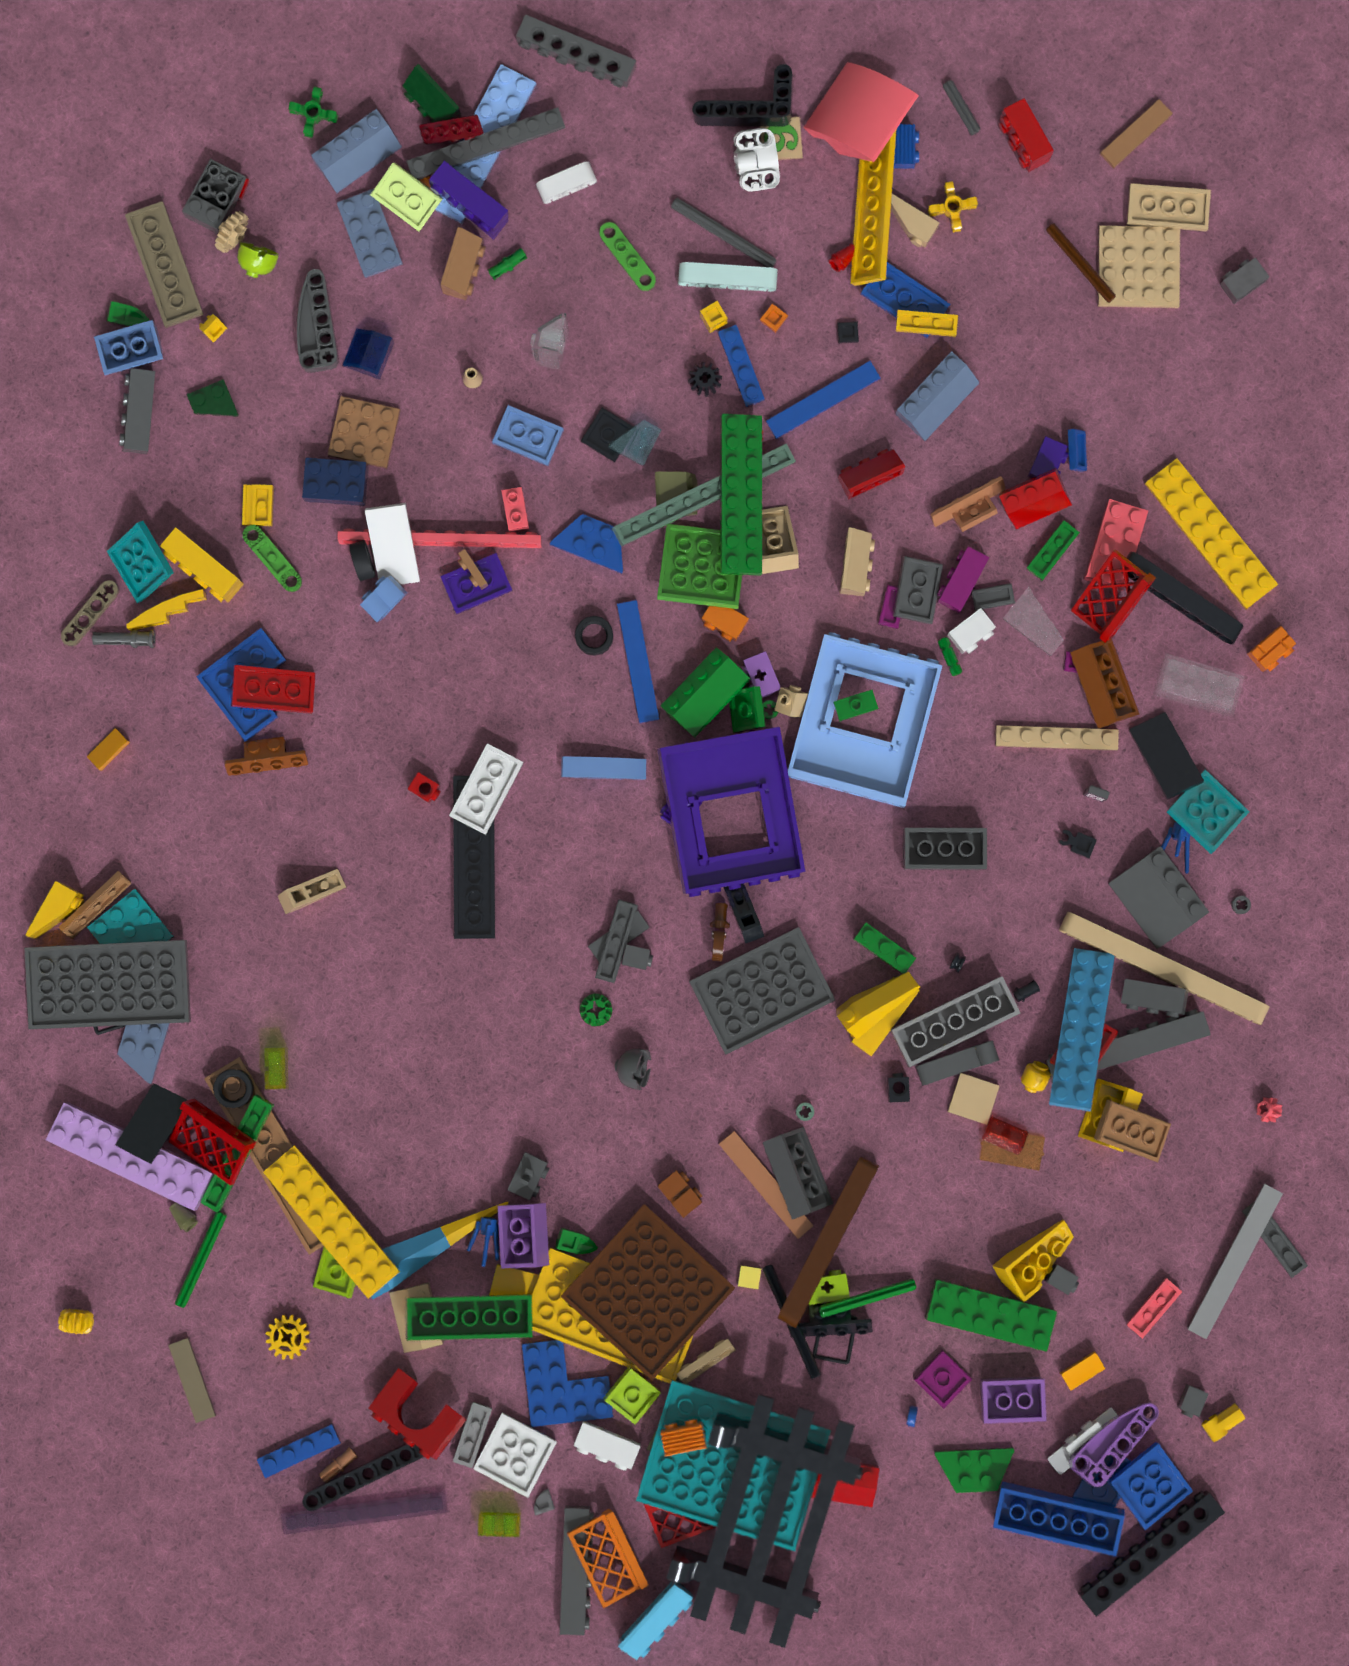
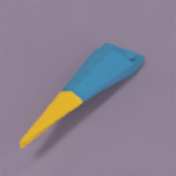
[372,1202,509,1299]

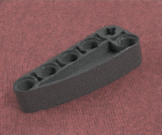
[297,269,339,373]

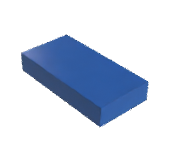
[1068,429,1087,472]

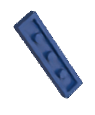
[718,325,765,407]
[257,1424,341,1478]

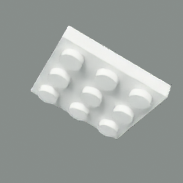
[473,1412,557,1498]

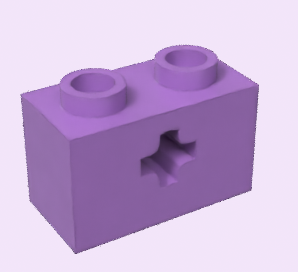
[741,651,781,698]

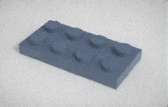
[337,189,403,278]

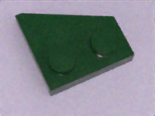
[187,379,239,417]

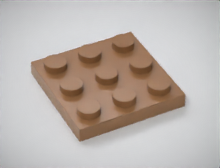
[328,396,401,469]

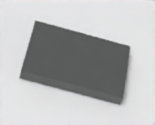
[892,556,943,624]

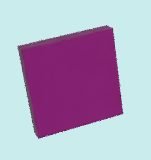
[914,1350,972,1409]

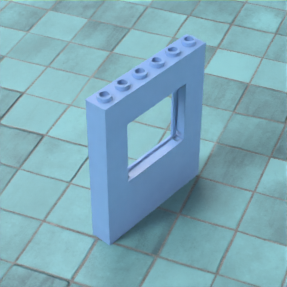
[788,632,943,808]

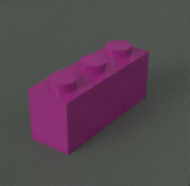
[937,546,990,613]

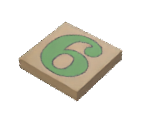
[760,117,803,160]

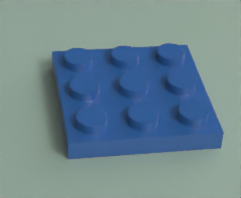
[1108,1442,1193,1530]

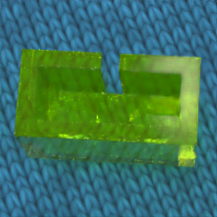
[264,1048,289,1089]

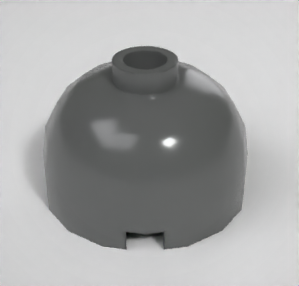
[615,1048,651,1090]

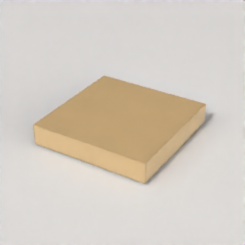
[948,1073,999,1125]

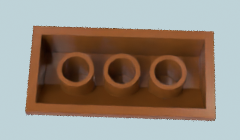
[1070,638,1139,729]

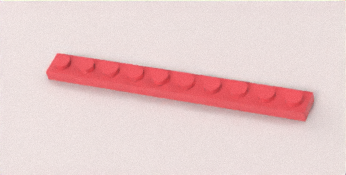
[338,529,542,548]

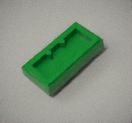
[833,690,879,722]

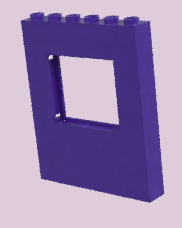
[657,727,806,897]

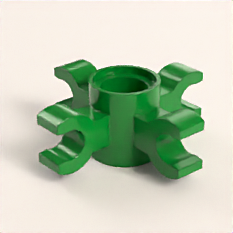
[288,87,338,138]

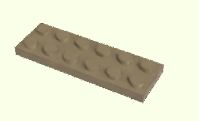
[125,201,204,328]

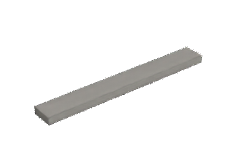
[1187,1184,1283,1339]

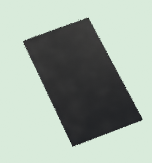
[115,1083,187,1164]

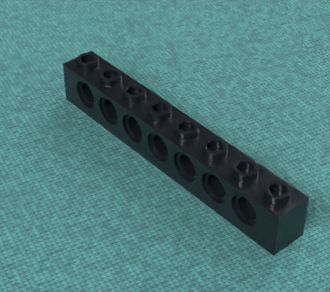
[1078,1490,1225,1617]

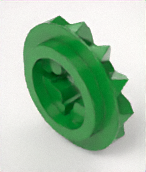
[580,994,612,1026]

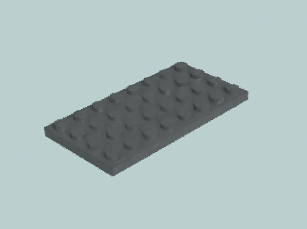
[24,940,191,1030]

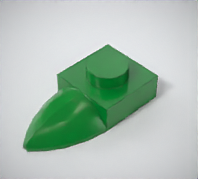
[106,301,149,326]
[555,1228,598,1254]

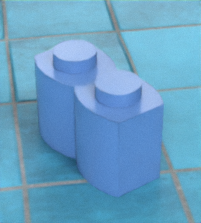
[360,575,408,622]

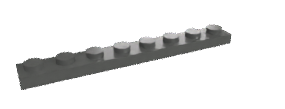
[407,108,565,180]

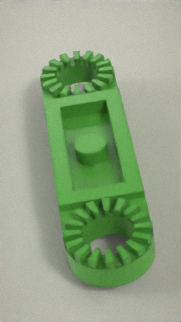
[599,222,656,291]
[243,525,302,592]

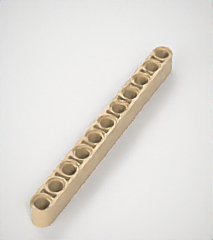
[1059,912,1270,1025]

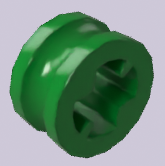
[762,700,778,719]

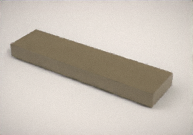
[168,1338,216,1423]

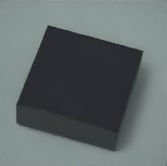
[837,322,859,344]

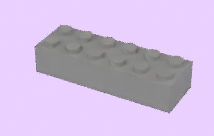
[890,976,1020,1067]

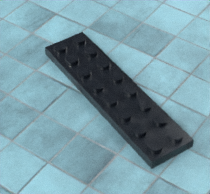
[453,776,495,939]

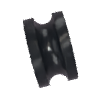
[949,952,966,973]

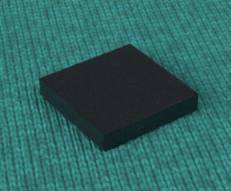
[581,407,636,463]

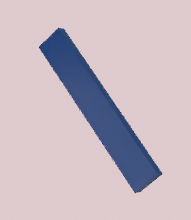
[766,361,880,439]
[617,600,659,724]

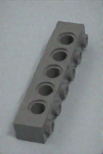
[516,15,636,88]

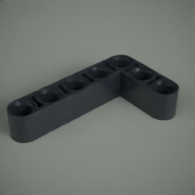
[692,64,793,127]

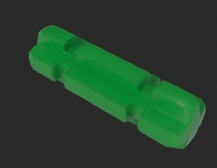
[938,637,962,676]

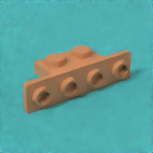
[930,476,1006,532]

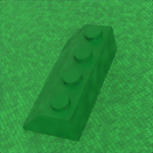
[661,647,751,738]

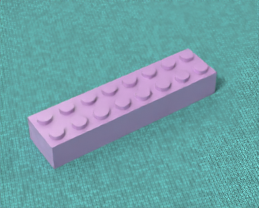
[46,1102,214,1211]

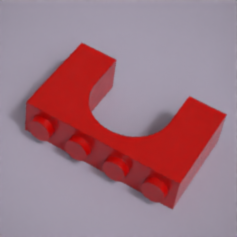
[368,1368,466,1460]

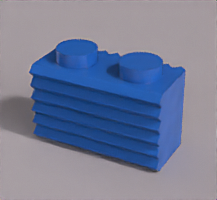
[894,124,919,169]

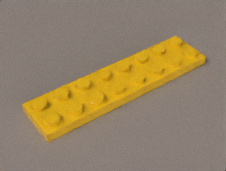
[850,130,896,286]
[1145,458,1278,610]
[263,1145,401,1299]

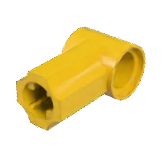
[1201,1403,1246,1442]

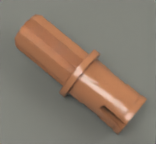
[319,1447,358,1483]

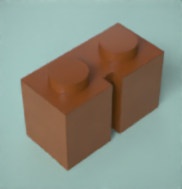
[657,1170,703,1218]

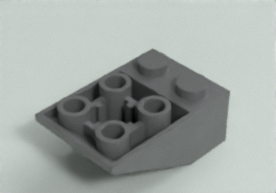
[182,159,246,234]

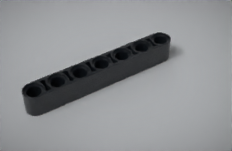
[1120,552,1244,645]
[302,1443,424,1511]

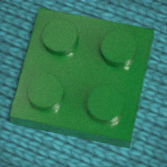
[729,686,765,733]

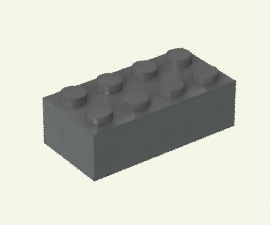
[903,828,987,870]

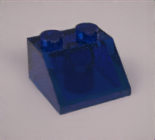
[342,328,394,380]

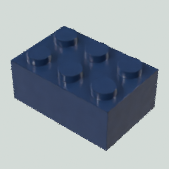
[302,458,368,506]

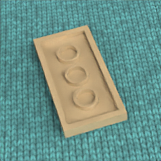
[1127,184,1211,231]

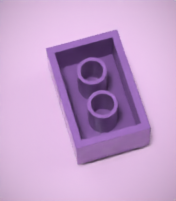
[498,1203,549,1268]
[980,1377,1046,1424]

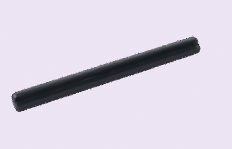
[763,1264,821,1379]

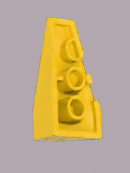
[836,972,920,1039]
[992,1220,1074,1302]

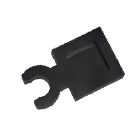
[1058,830,1097,859]

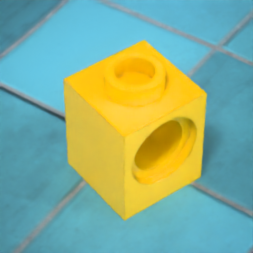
[700,301,728,333]

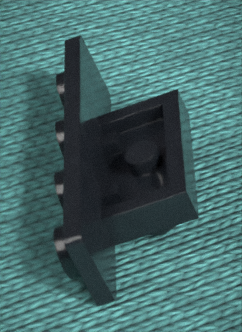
[790,1303,873,1337]

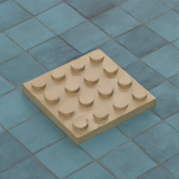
[1098,226,1180,308]

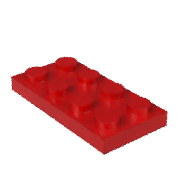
[231,665,315,714]

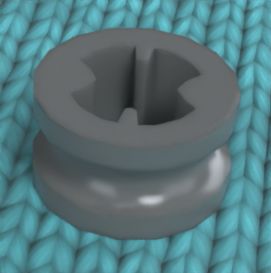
[1231,896,1251,914]

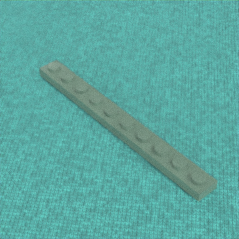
[612,444,796,547]

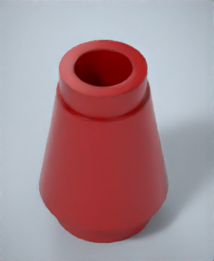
[828,244,855,272]

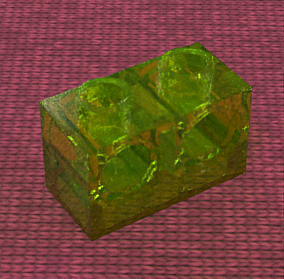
[478,1511,521,1537]

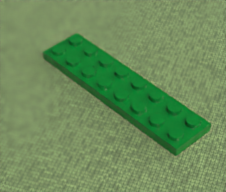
[720,414,762,576]

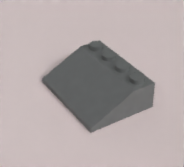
[1108,846,1209,949]

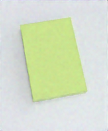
[370,162,443,231]

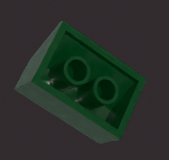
[402,64,461,122]

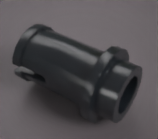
[1013,980,1040,1002]

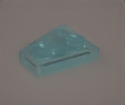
[608,420,661,466]

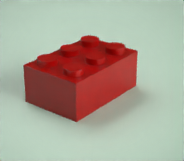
[999,98,1054,172]

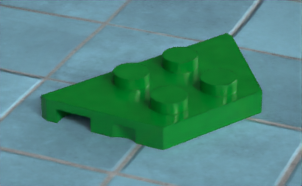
[934,1448,1014,1493]

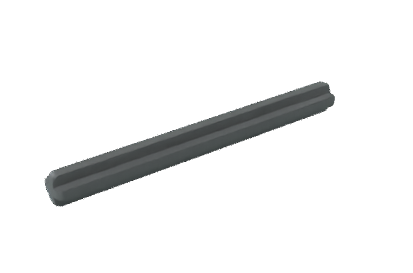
[671,198,777,268]

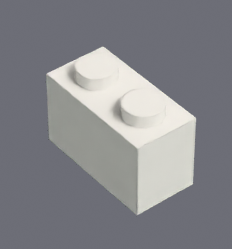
[947,608,996,654]

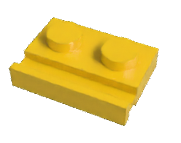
[242,484,274,526]

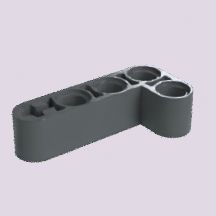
[915,1040,1000,1086]

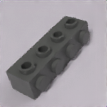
[119,368,155,454]

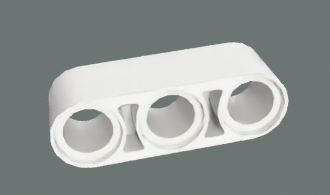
[536,162,597,204]

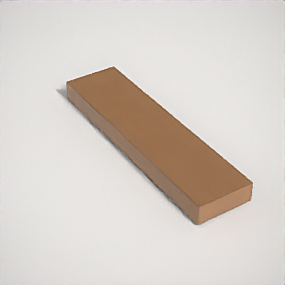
[1100,99,1173,169]
[59,871,131,939]

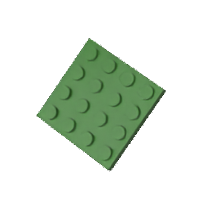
[657,524,742,609]

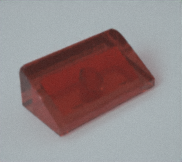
[982,1116,1029,1155]

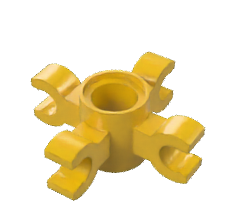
[928,181,978,233]

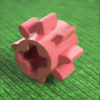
[1256,1097,1283,1122]

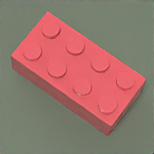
[1084,499,1148,591]

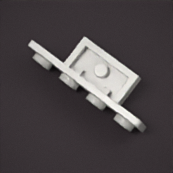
[1048,1408,1117,1475]

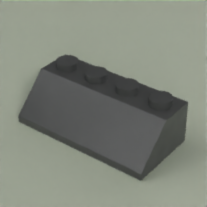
[763,1127,834,1220]

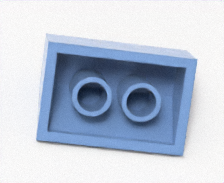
[94,320,163,375]

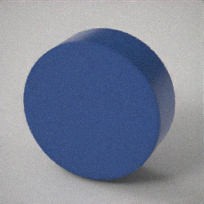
[907,1406,918,1428]

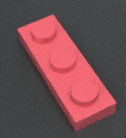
[1126,1278,1182,1339]

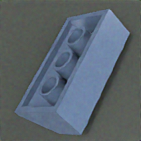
[311,109,402,193]
[895,351,980,441]

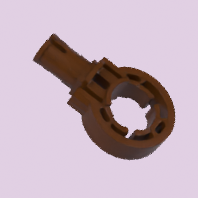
[710,903,730,961]

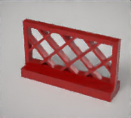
[1071,549,1156,643]
[169,1098,256,1186]
[644,1504,716,1548]

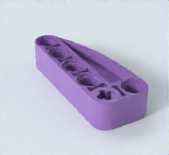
[1069,1403,1159,1487]

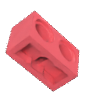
[502,487,529,533]

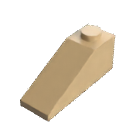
[891,194,939,247]
[278,869,346,914]

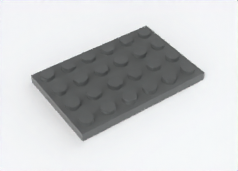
[689,927,835,1055]

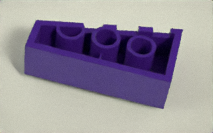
[429,161,508,240]

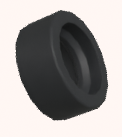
[349,540,375,581]
[575,616,614,656]
[213,1069,254,1108]

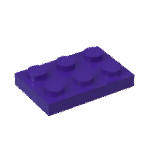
[440,553,512,614]

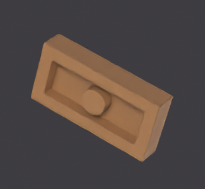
[457,549,488,590]

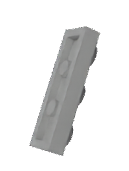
[453,1402,493,1468]

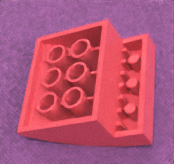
[803,62,919,162]

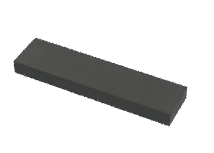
[595,899,638,984]
[1242,1202,1308,1278]

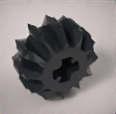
[688,362,722,397]

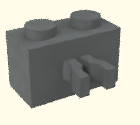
[507,1152,550,1200]

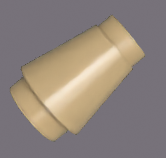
[462,367,483,388]

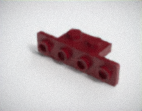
[419,114,483,144]

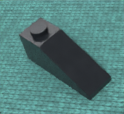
[723,883,765,944]

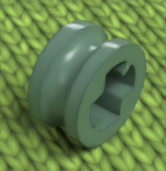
[796,1102,814,1121]

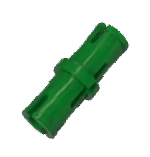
[487,247,527,281]

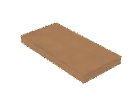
[1094,1100,1171,1162]

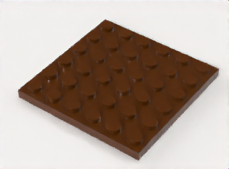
[561,1204,735,1380]

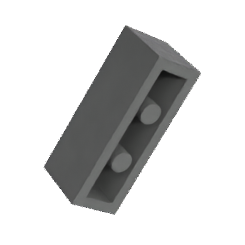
[1121,979,1189,1018]

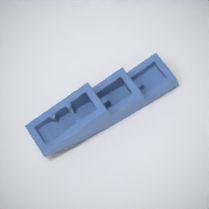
[561,756,646,780]

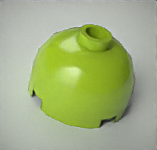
[237,242,279,278]

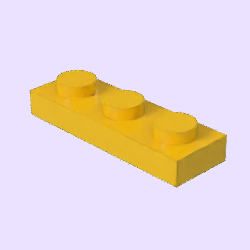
[896,310,958,337]

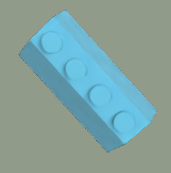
[618,1581,693,1660]

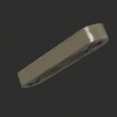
[61,580,119,647]

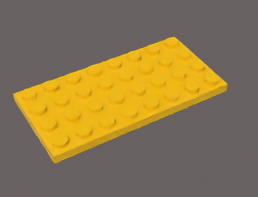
[532,1248,693,1384]

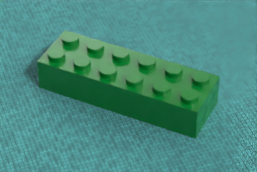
[925,1279,1057,1352]
[405,1294,532,1341]

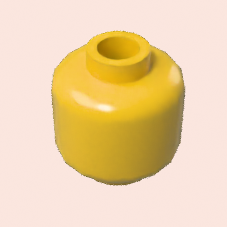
[1021,1061,1051,1093]

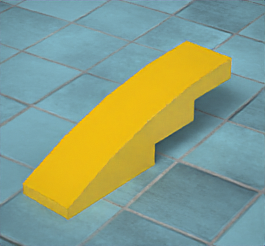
[126,589,207,631]

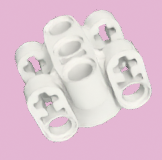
[733,128,780,192]

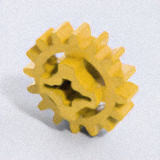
[265,1314,311,1360]

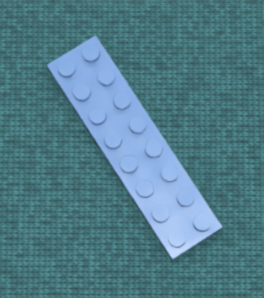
[435,64,536,224]

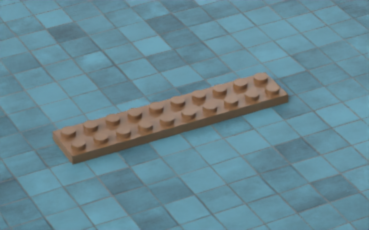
[204,1057,324,1255]

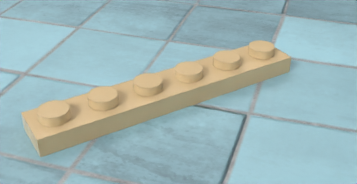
[995,725,1119,750]

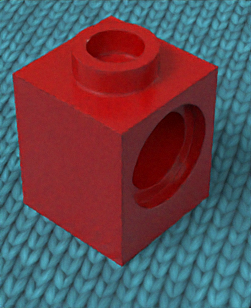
[408,772,441,804]

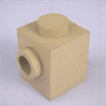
[774,685,808,717]

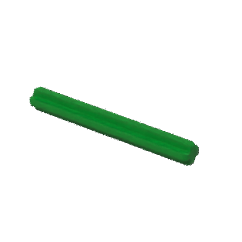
[175,1212,227,1308]
[819,1279,916,1317]

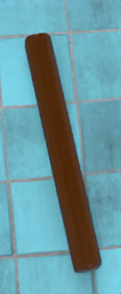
[1046,223,1116,303]

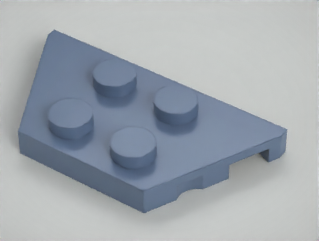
[117,1023,170,1084]

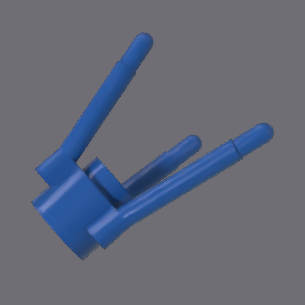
[1161,822,1191,874]
[467,1217,499,1267]

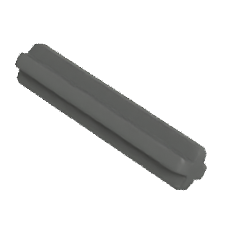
[943,80,981,135]

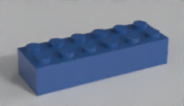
[993,1481,1125,1556]

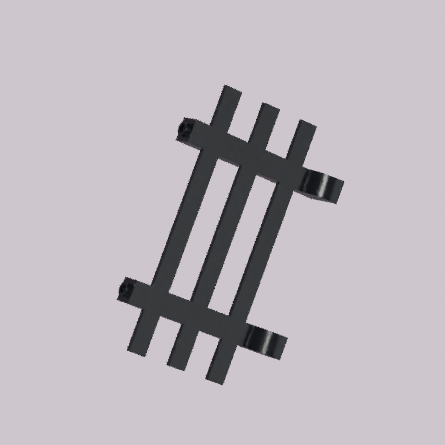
[666,1393,863,1648]

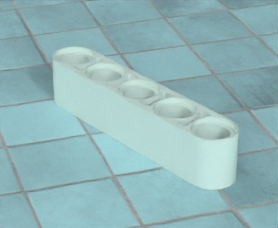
[678,262,778,292]

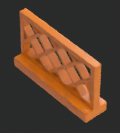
[567,1509,649,1608]

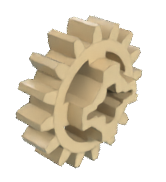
[215,211,249,253]

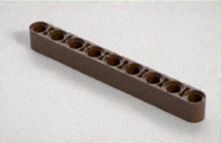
[777,1156,879,1328]

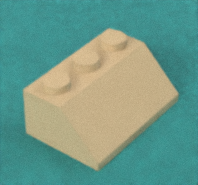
[840,527,875,596]
[389,1282,444,1353]

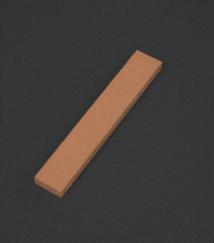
[719,1131,813,1239]

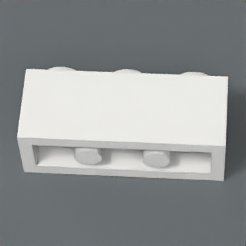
[574,1421,641,1471]

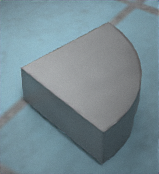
[534,1489,555,1516]

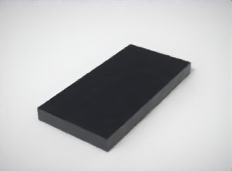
[1129,712,1204,800]

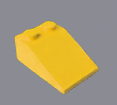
[25,881,84,939]

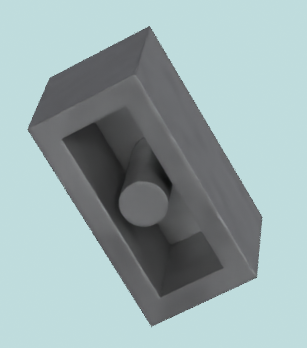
[1220,257,1270,304]

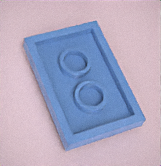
[492,405,564,466]

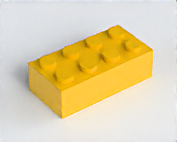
[160,527,244,603]

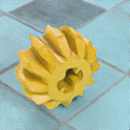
[58,1309,94,1334]

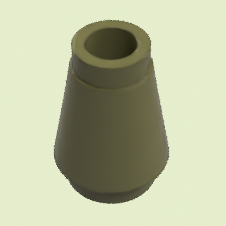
[169,1202,198,1232]

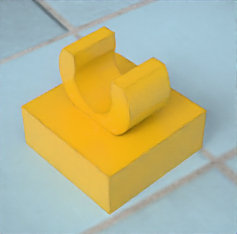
[199,314,227,343]

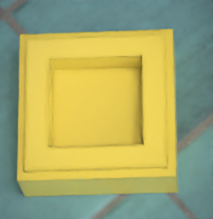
[738,1265,761,1289]

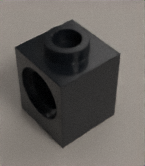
[887,1073,910,1103]

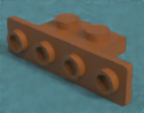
[225,737,308,776]

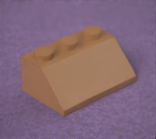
[440,227,486,300]

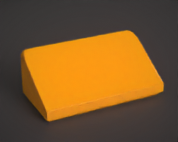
[87,728,130,771]
[1060,1351,1105,1391]

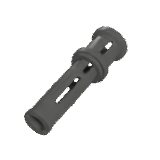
[92,630,156,648]

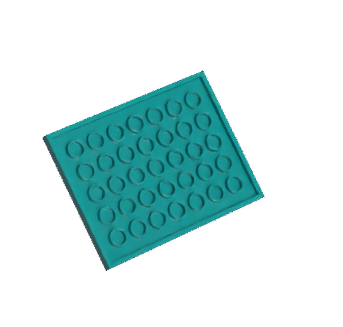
[636,1380,831,1551]

